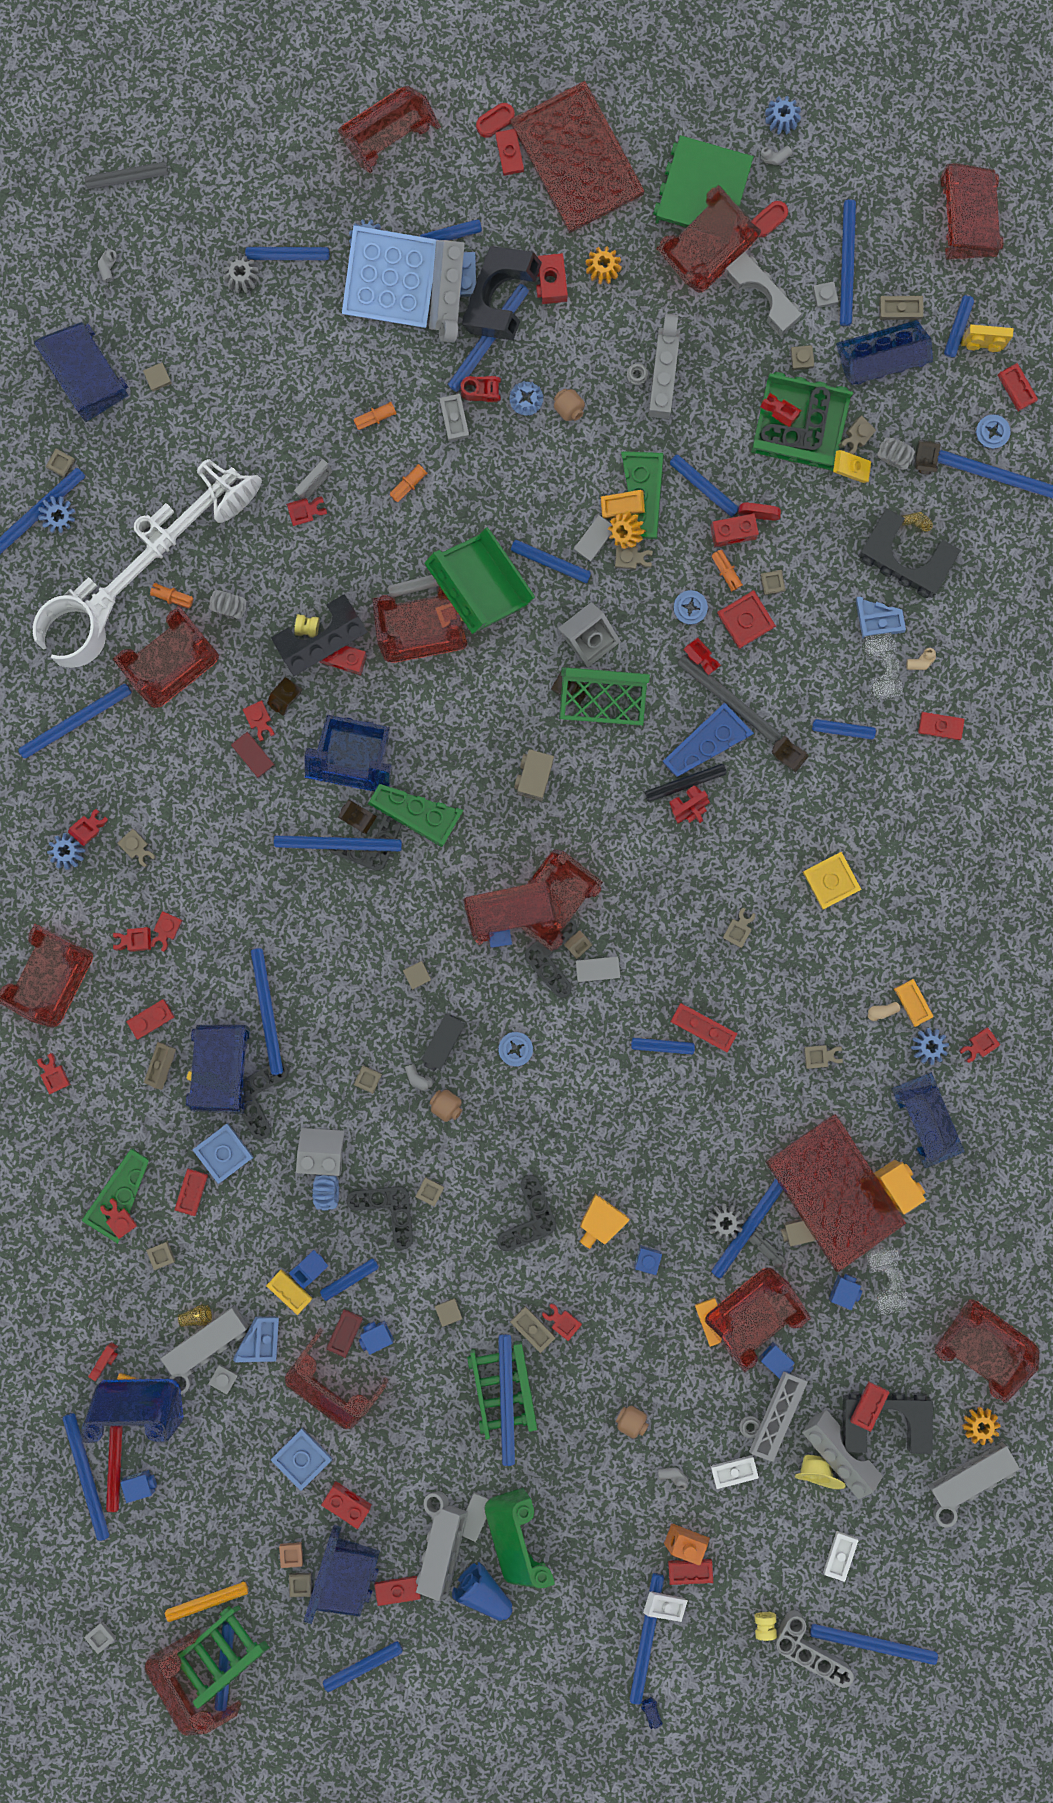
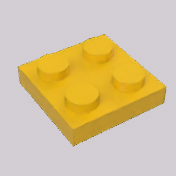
[961,325,1014,352]
[803,852,861,910]

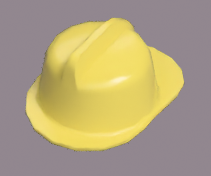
[795,1455,846,1489]

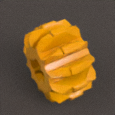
[586,246,621,284]
[607,511,645,549]
[962,1407,1001,1445]

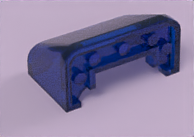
[34,322,129,422]
[186,1024,250,1114]
[81,1379,184,1443]

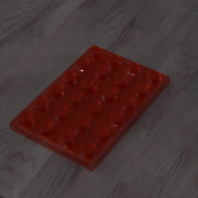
[510,81,645,233]
[765,1114,906,1272]

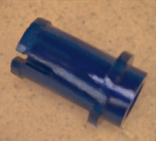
[641,1697,663,1729]

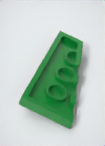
[621,451,664,539]
[368,784,463,847]
[82,1148,149,1244]

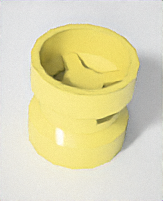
[295,614,320,638]
[755,1612,777,1641]

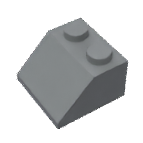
[558,602,621,668]
[296,1128,344,1176]

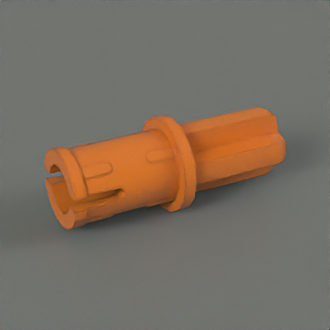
[354,402,396,430]
[390,464,427,502]
[712,550,743,592]
[150,583,193,608]

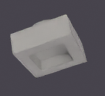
[813,281,838,308]
[208,1364,239,1394]
[84,1621,116,1654]

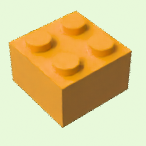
[873,1160,926,1214]

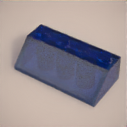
[836,320,933,385]

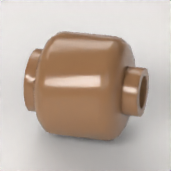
[554,389,585,421]
[430,1090,462,1122]
[615,1405,649,1439]

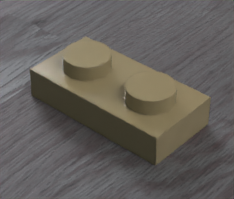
[879,296,924,320]
[144,1042,176,1090]
[510,1306,556,1353]

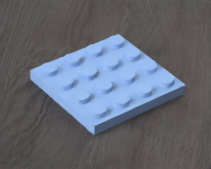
[342,225,436,328]

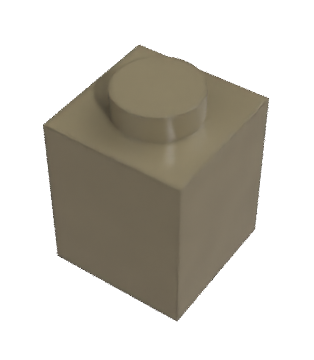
[781,1217,816,1247]

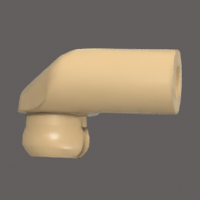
[906,648,936,670]
[868,1002,900,1021]

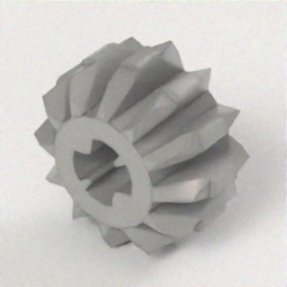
[223,255,259,293]
[877,437,915,470]
[209,590,247,619]
[706,1203,744,1241]

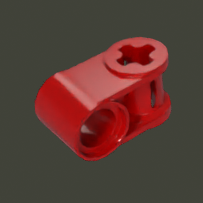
[460,376,501,402]

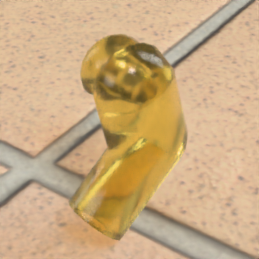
[901,512,933,531]

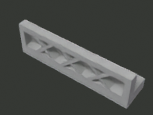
[749,1371,808,1462]

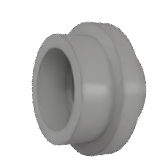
[627,364,648,385]
[739,1416,761,1438]

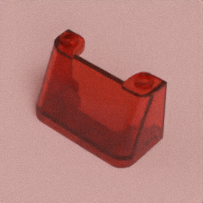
[940,163,1003,260]
[656,184,761,293]
[372,587,467,663]
[113,605,219,708]
[504,849,603,951]
[0,923,93,1028]
[705,1268,811,1373]
[935,1299,1040,1403]

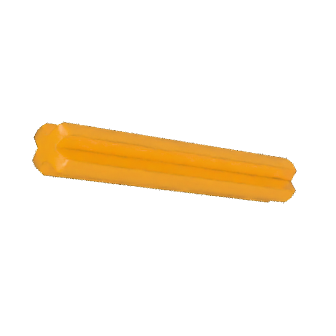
[165,1582,249,1622]

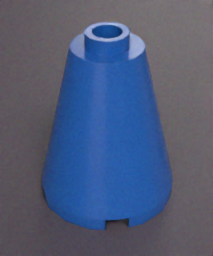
[452,1562,513,1621]

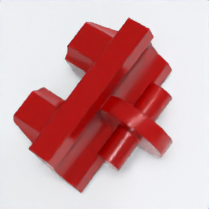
[669,786,710,824]

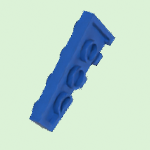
[662,702,754,777]

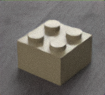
[514,749,554,801]

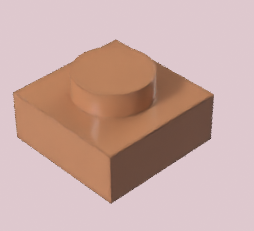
[279,1542,303,1568]

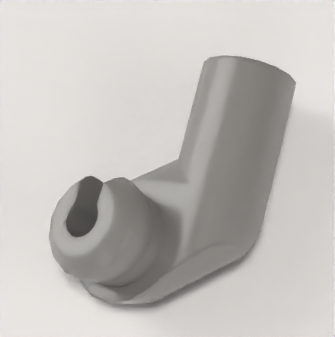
[761,146,793,165]
[98,249,117,283]
[405,1064,433,1090]
[658,1467,688,1490]

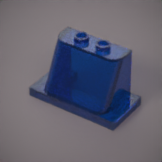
[305,715,392,792]
[891,1072,965,1169]
[303,1525,380,1624]

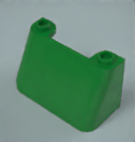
[484,1488,555,1589]

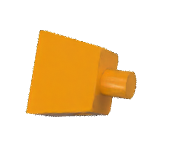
[580,1193,630,1249]

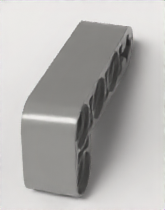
[774,1610,854,1688]

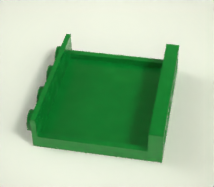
[653,135,754,244]
[751,372,853,471]
[424,527,535,634]

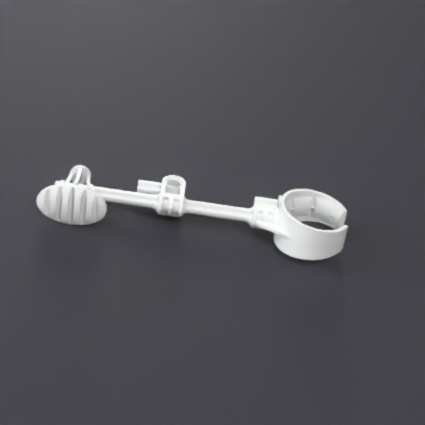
[33,459,262,668]

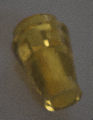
[178,1304,212,1327]

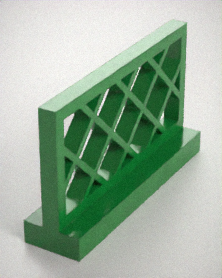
[559,667,650,725]

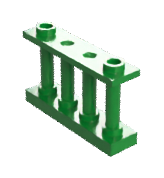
[467,1340,537,1440]
[166,1605,270,1709]

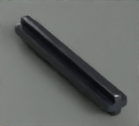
[645,764,727,802]

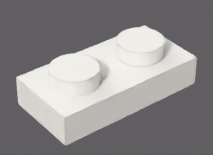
[711,1455,759,1489]
[823,1531,858,1582]
[643,1592,688,1622]

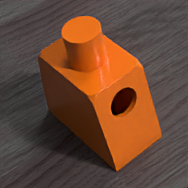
[664,1523,710,1565]

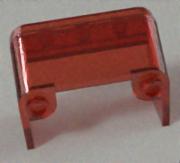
[338,86,441,174]
[463,882,562,945]
[285,1328,389,1429]
[145,1628,241,1736]

